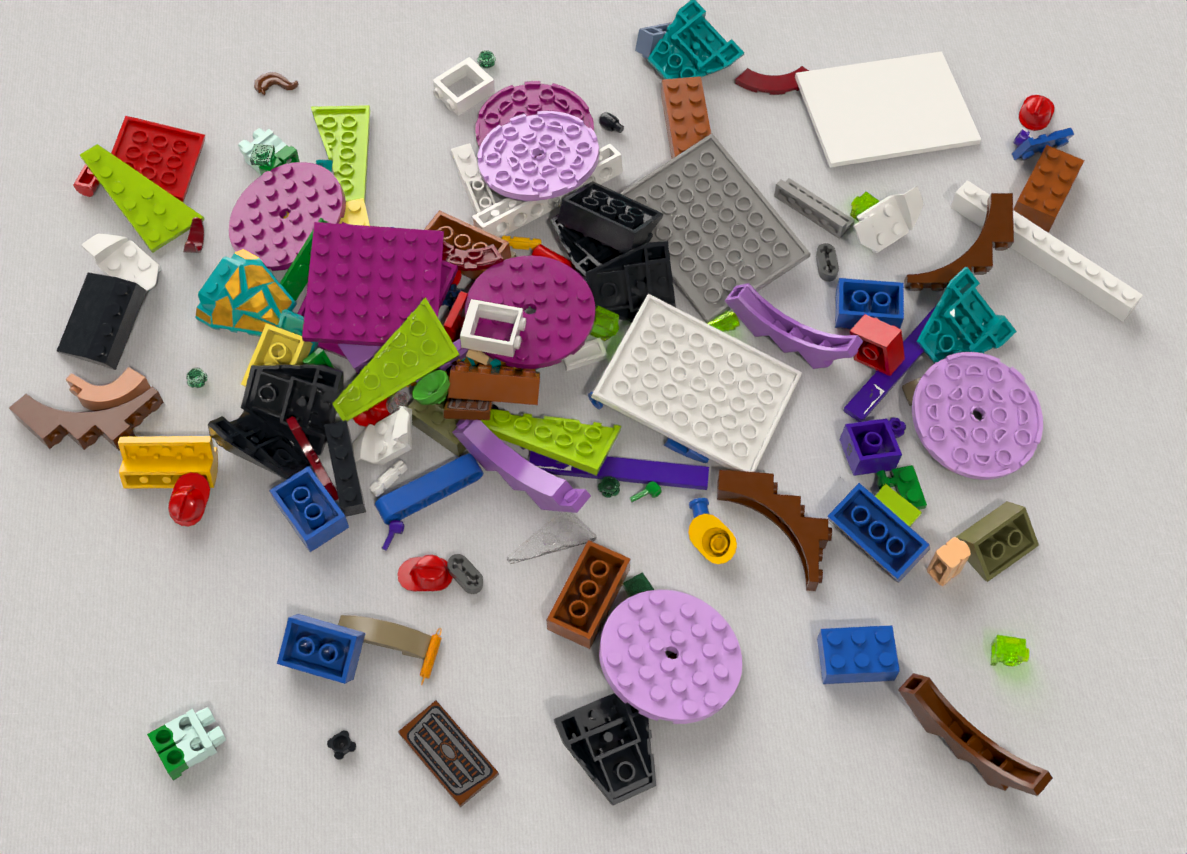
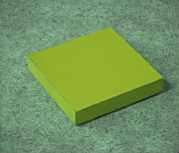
[875,484,922,527]

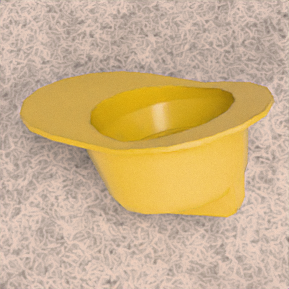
[688,514,737,564]

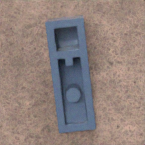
[635,22,672,59]

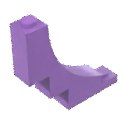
[452,419,591,513]

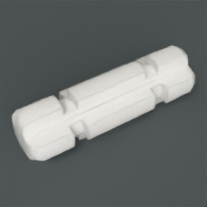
[369,460,407,497]

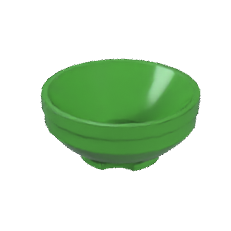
[412,370,450,405]

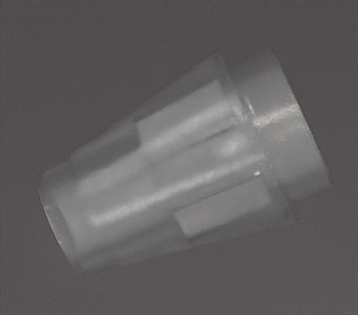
[386,391,409,414]

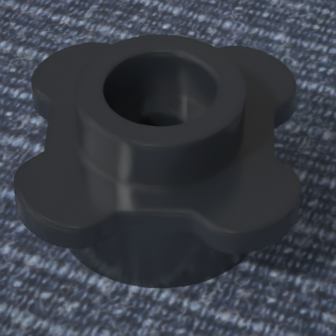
[327,730,357,760]

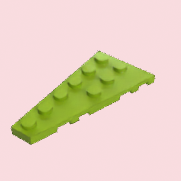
[310,105,371,203]
[333,297,460,422]
[481,409,621,476]

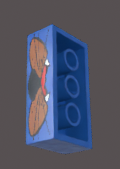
[827,483,930,583]

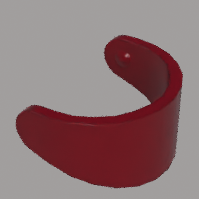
[183,217,204,253]

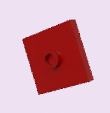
[444,291,468,342]

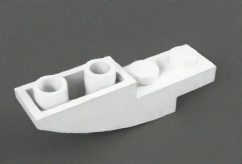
[451,143,496,213]

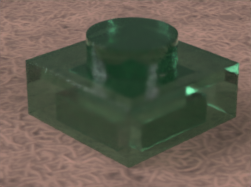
[250,144,275,167]
[623,572,654,597]

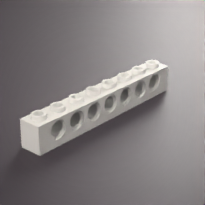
[472,144,623,238]

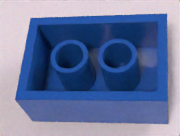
[835,278,904,329]
[269,466,349,552]
[277,614,366,684]
[817,625,900,684]

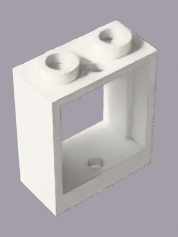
[433,57,495,116]
[460,299,526,357]

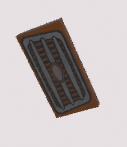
[444,398,493,420]
[398,700,499,808]

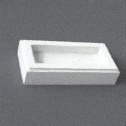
[562,338,608,371]

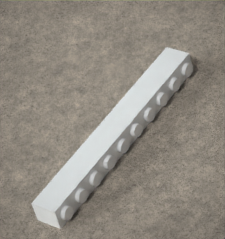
[951,180,1143,322]

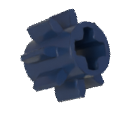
[441,283,464,311]

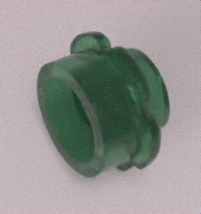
[477,50,496,68]
[186,368,208,388]
[598,476,620,498]

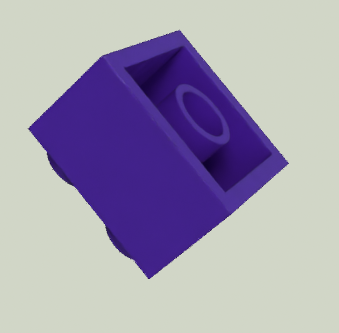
[839,418,902,476]

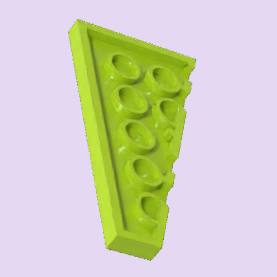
[79,144,205,253]

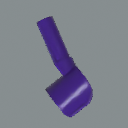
[382,520,405,551]

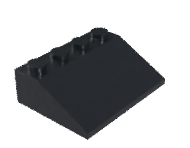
[557,181,663,254]
[57,272,147,370]

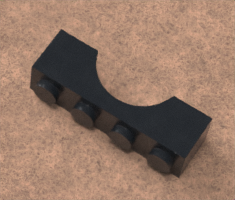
[324,420,366,517]

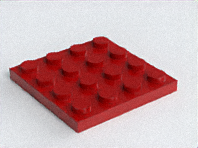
[111,115,205,202]

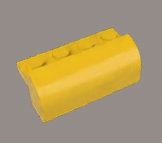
[118,436,218,489]

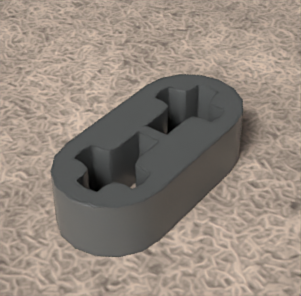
[816,243,839,282]
[447,554,483,594]

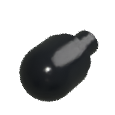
[599,112,624,133]

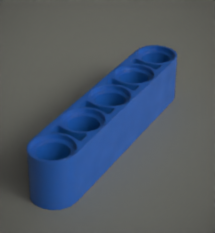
[375,454,484,525]

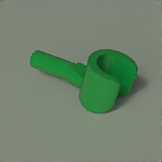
[630,482,662,502]

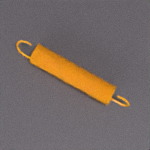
[420,628,442,685]

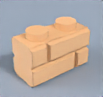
[927,537,971,586]

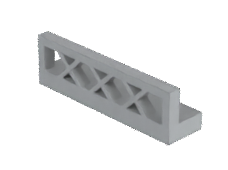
[774,178,855,239]

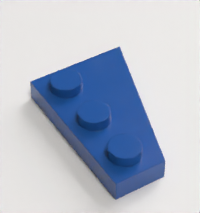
[1011,128,1074,160]

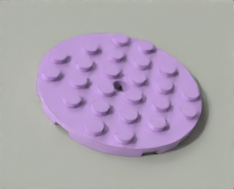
[478,111,600,201]
[912,352,1043,480]
[599,590,742,724]

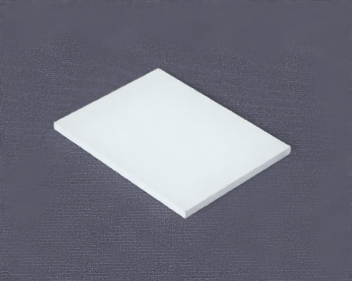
[795,51,982,168]
[591,294,802,472]

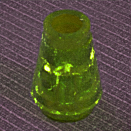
[707,310,740,332]

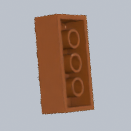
[1013,145,1085,232]
[424,210,511,280]
[448,361,540,405]
[546,540,631,649]

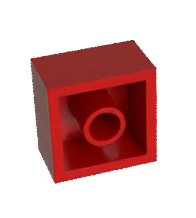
[850,314,905,376]

